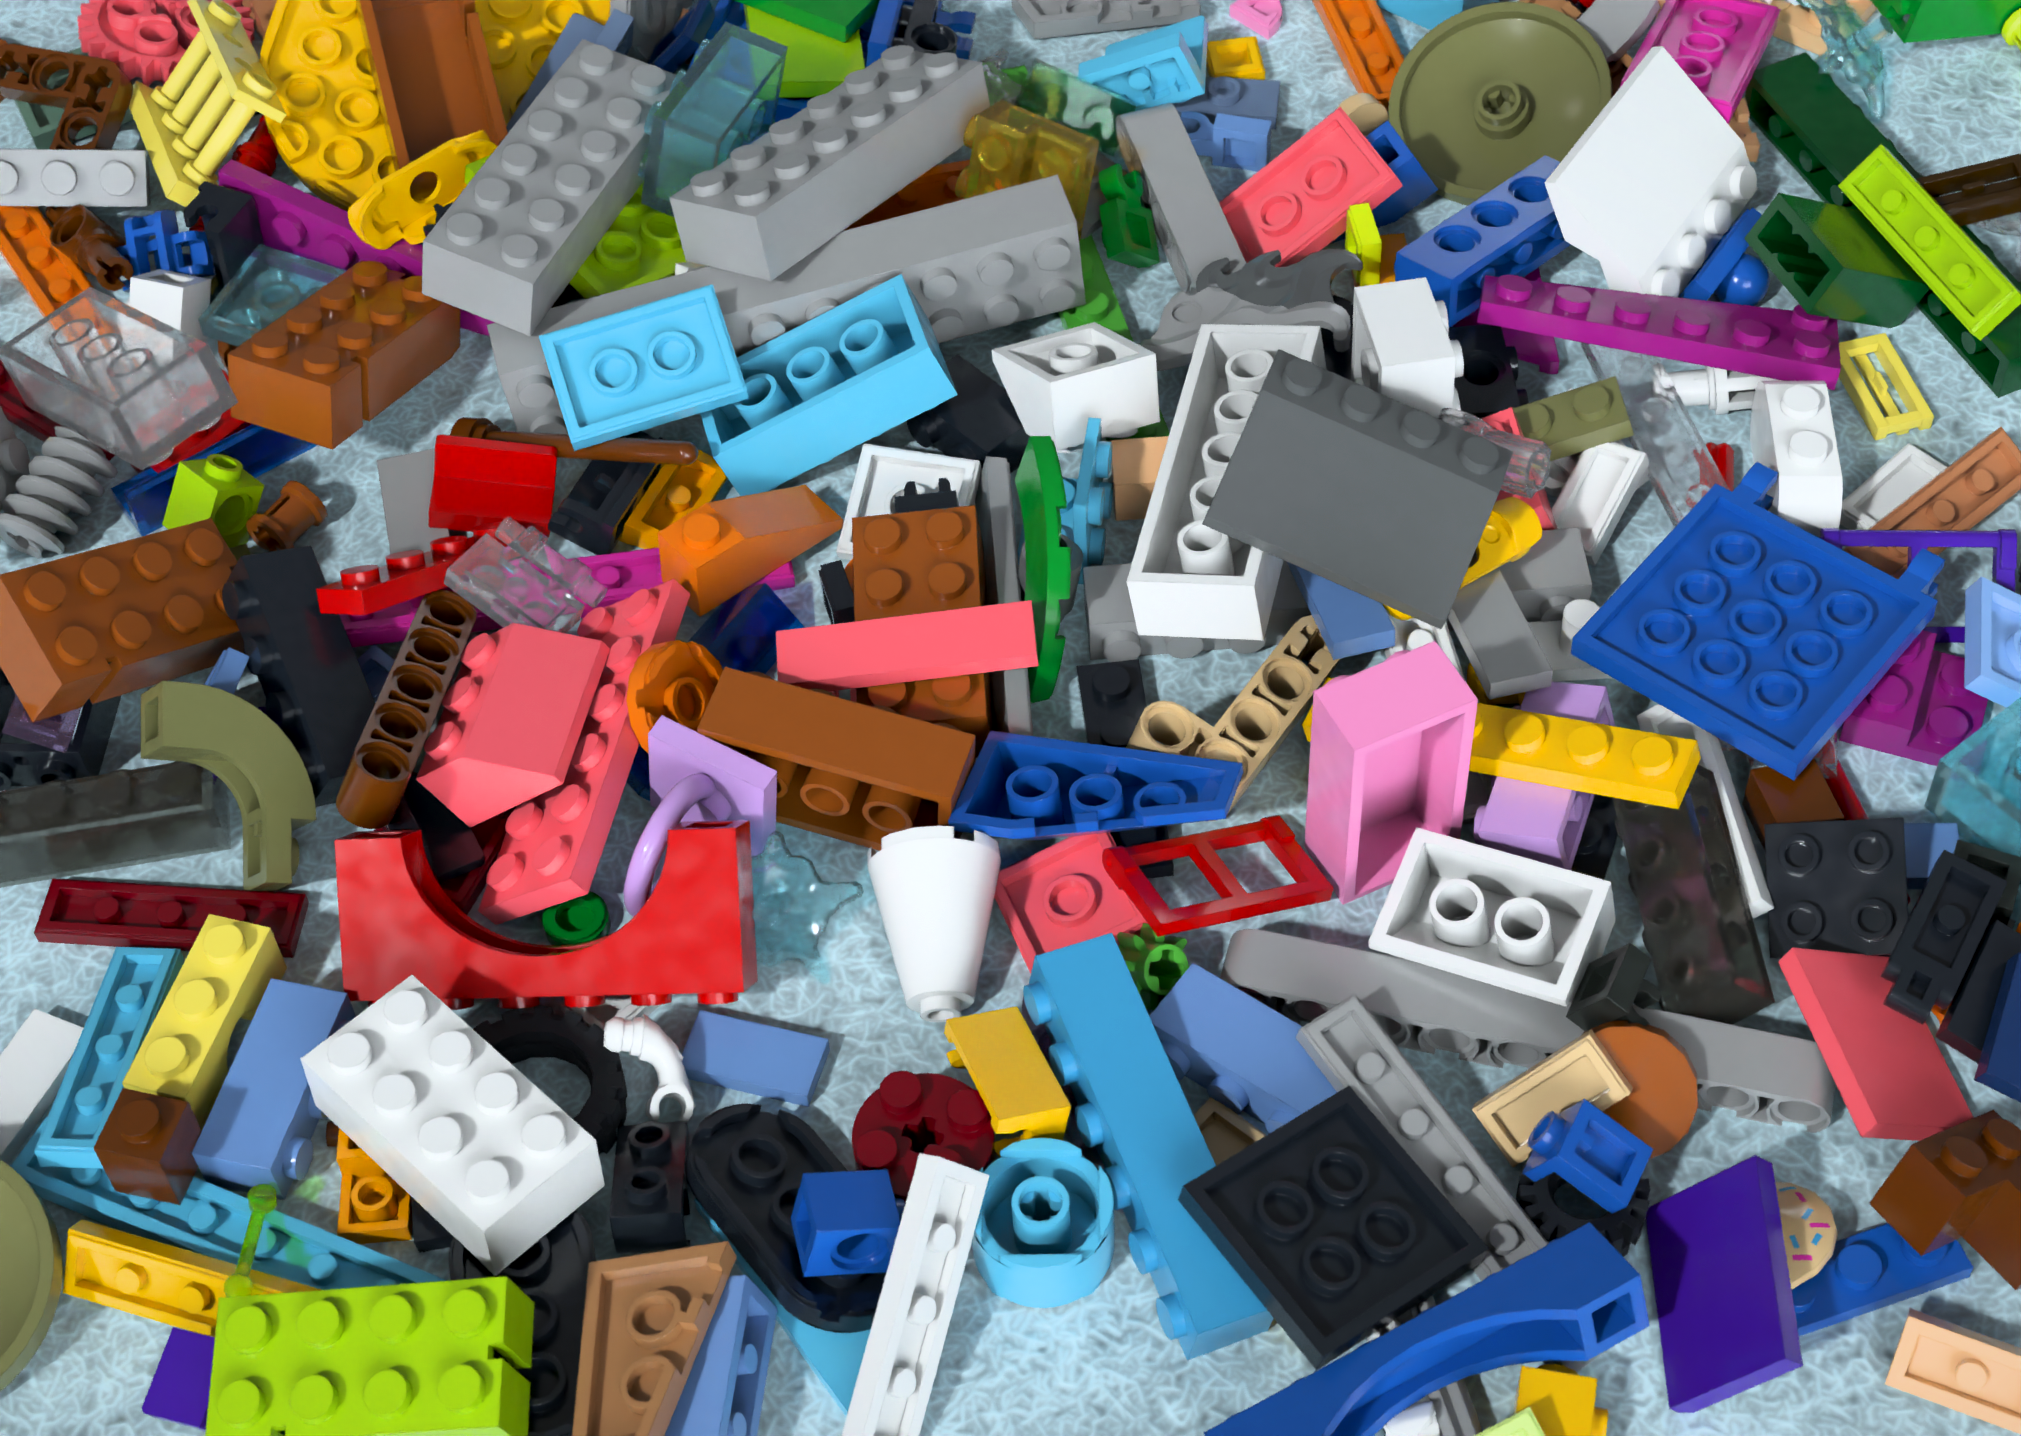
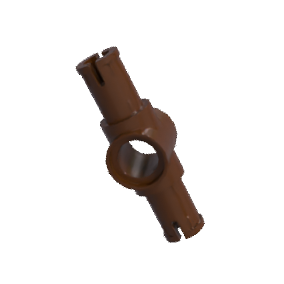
[45,205,134,291]

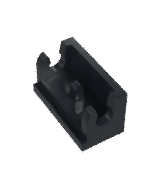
[183,181,272,318]
[548,431,665,555]

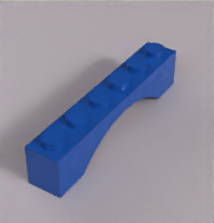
[1204,1222,1650,1436]

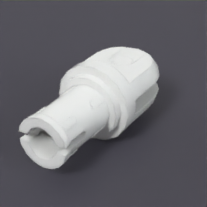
[1651,366,1782,415]

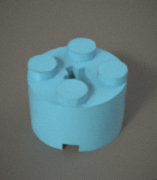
[972,1138,1115,1308]

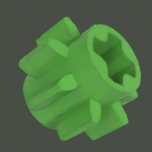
[1117,923,1190,1010]

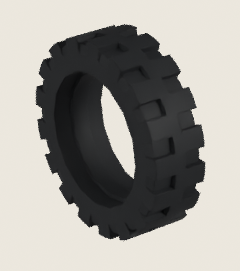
[473,1006,627,1155]

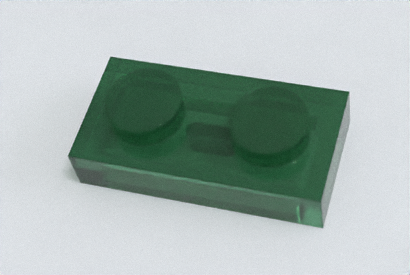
[1012,58,1137,156]

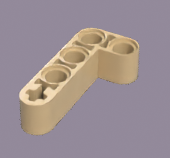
[1126,615,1340,821]

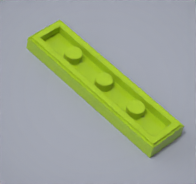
[1838,144,2021,341]

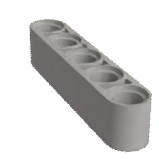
[1115,102,1247,296]

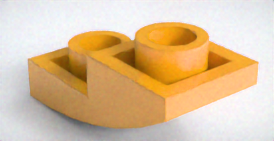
[336,1128,413,1244]

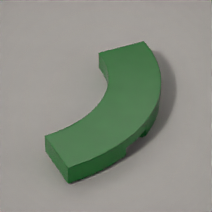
[1014,436,1071,703]

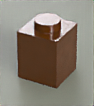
[1742,758,1845,851]
[93,1088,201,1205]

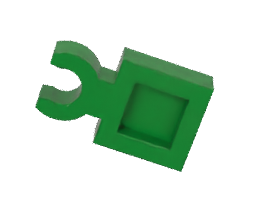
[1099,163,1160,268]

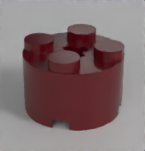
[852,1070,997,1204]

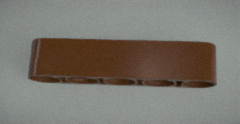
[336,590,477,829]

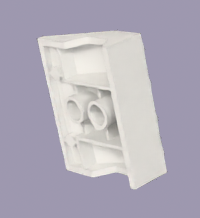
[1545,46,1758,297]

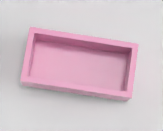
[1304,641,1478,905]

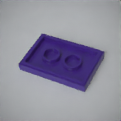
[1646,1155,1803,1413]

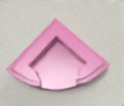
[1230,0,1282,40]

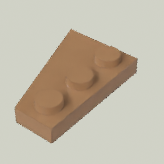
[572,1241,737,1436]

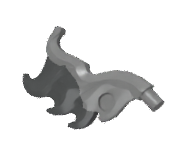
[1136,249,1363,371]

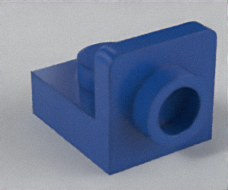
[1522,1099,1654,1214]

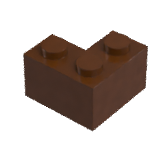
[1869,1110,2021,1290]

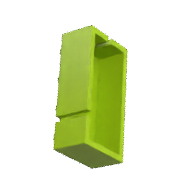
[205,1276,534,1436]

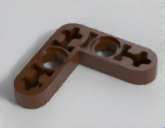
[0,44,133,149]

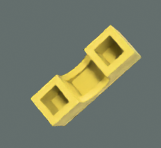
[122,914,287,1131]

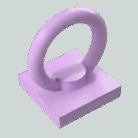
[624,715,777,917]

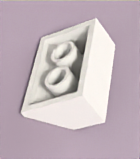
[1368,827,1616,1007]

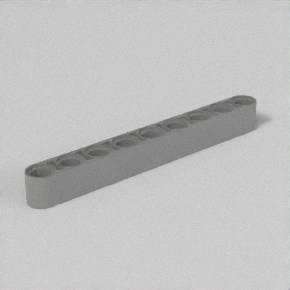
[1220,929,1835,1133]

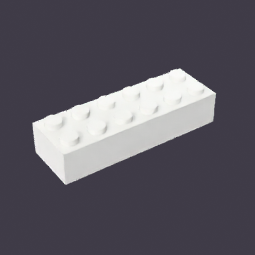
[1127,324,1326,641]

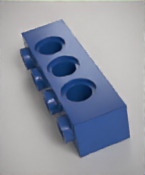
[1394,155,1571,328]

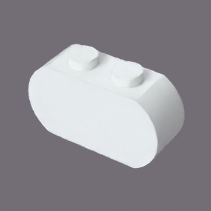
[1750,380,1843,537]

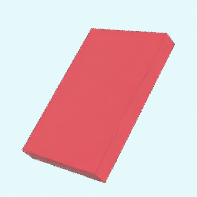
[1219,107,1403,267]
[1778,947,1974,1141]

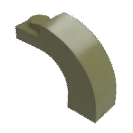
[141,681,317,892]

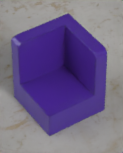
[142,1327,215,1433]

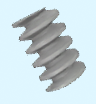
[0,427,118,559]

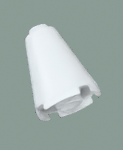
[867,825,1001,1022]

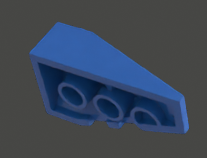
[948,731,1243,840]

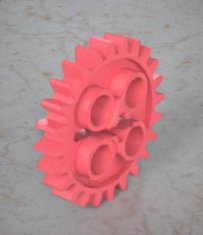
[78,0,254,87]

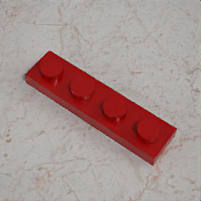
[316,522,539,615]

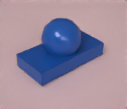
[1678,207,1771,306]

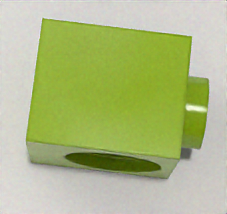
[162,454,264,548]

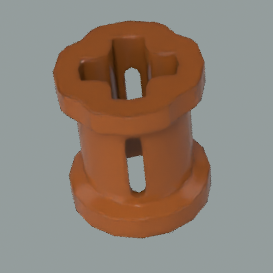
[246,480,328,552]

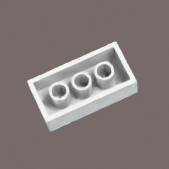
[301,975,605,1276]

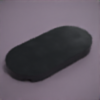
[685,1103,887,1333]
[449,1210,596,1436]

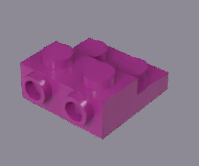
[1839,630,1988,775]

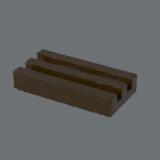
[1916,154,2021,226]

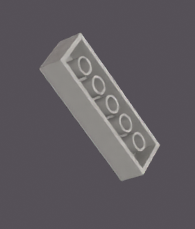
[422,39,686,336]
[669,45,994,281]

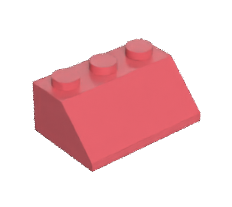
[416,623,610,828]

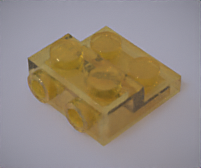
[955,100,1100,242]

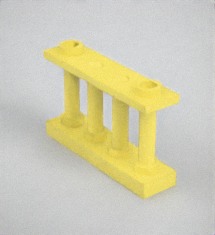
[129,0,286,207]

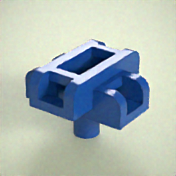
[116,209,215,293]

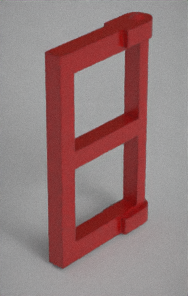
[1102,815,1334,937]

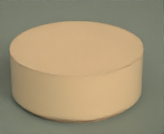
[1337,93,1388,137]

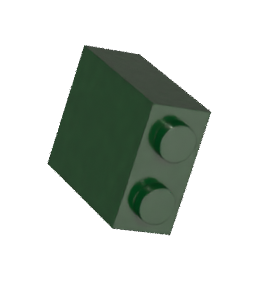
[1744,193,1930,328]

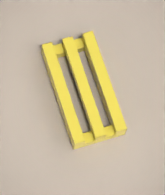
[1839,333,1934,440]

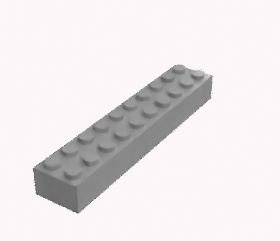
[487,174,1086,434]

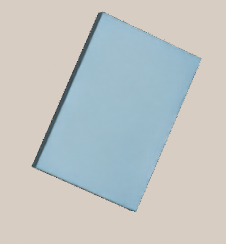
[539,284,749,451]

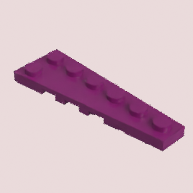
[218,159,495,336]
[1477,275,1841,390]

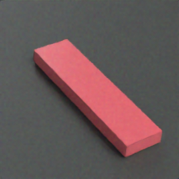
[776,600,1039,691]

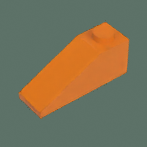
[658,485,843,617]

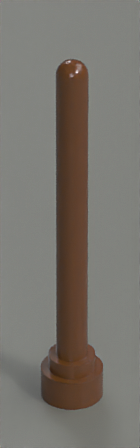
[450,417,698,465]

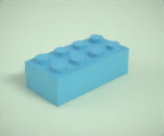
[700,274,958,496]

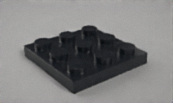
[1178,1086,1489,1371]

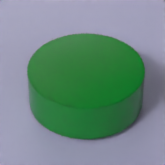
[542,891,611,946]

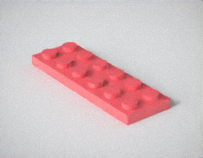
[478,579,690,925]

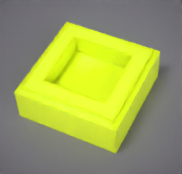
[1345,203,1382,286]

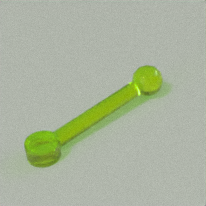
[224,1184,277,1297]

